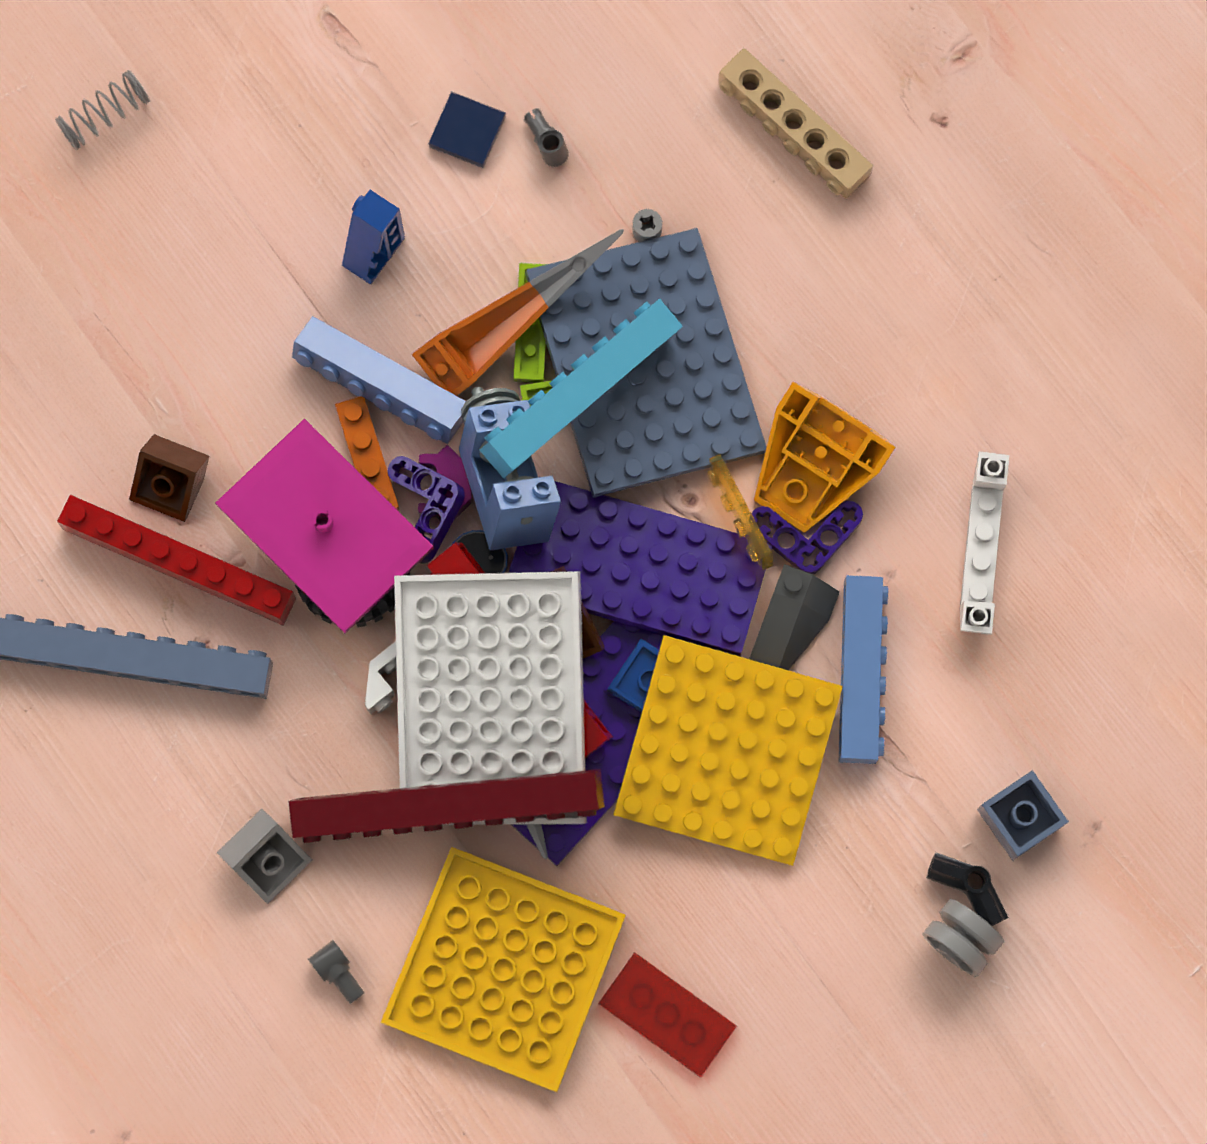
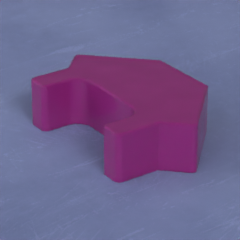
[418,445,472,521]

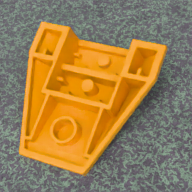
[754,381,896,533]

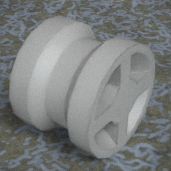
[632,209,662,242]

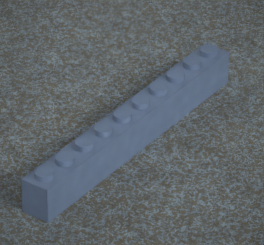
[0,614,273,699]

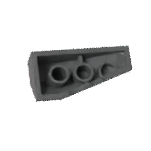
[749,564,839,670]

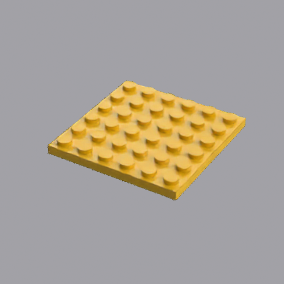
[613,635,843,866]
[380,846,626,1093]

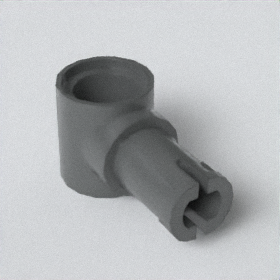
[524,108,569,167]
[308,940,365,1004]

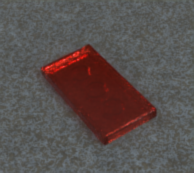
[598,952,737,1078]

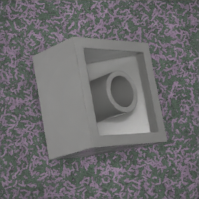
[217,809,312,904]

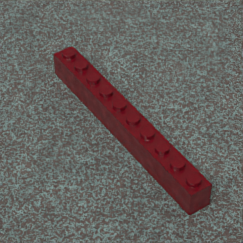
[288,769,605,843]

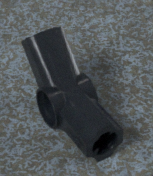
[926,852,1009,926]

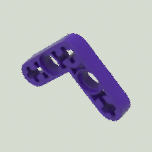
[388,456,465,564]
[749,501,863,574]

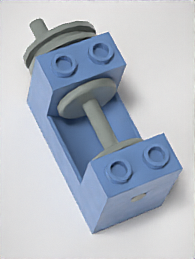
[459,387,561,550]

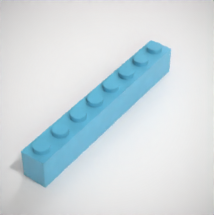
[480,298,683,478]

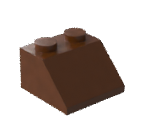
[129,434,210,522]

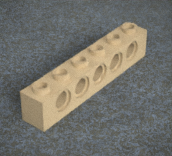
[718,48,873,199]

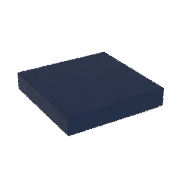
[428,92,506,168]

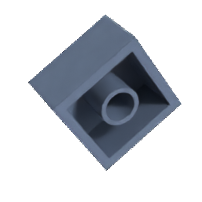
[977,770,1069,861]

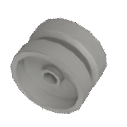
[922,899,1005,977]

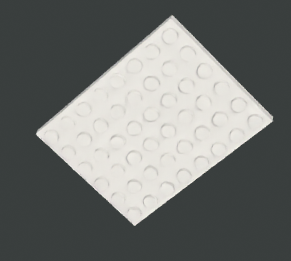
[394,571,587,825]

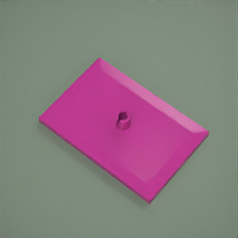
[215,418,434,634]

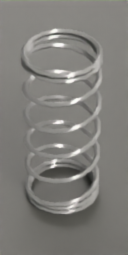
[55,70,150,150]

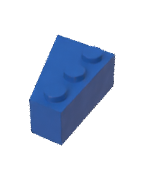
[342,190,405,285]

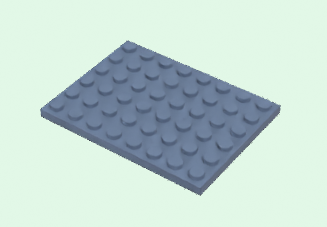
[525,228,767,497]

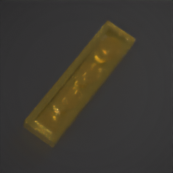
[707,454,774,570]

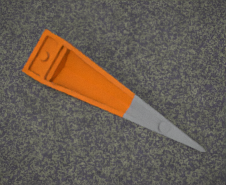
[412,229,624,396]

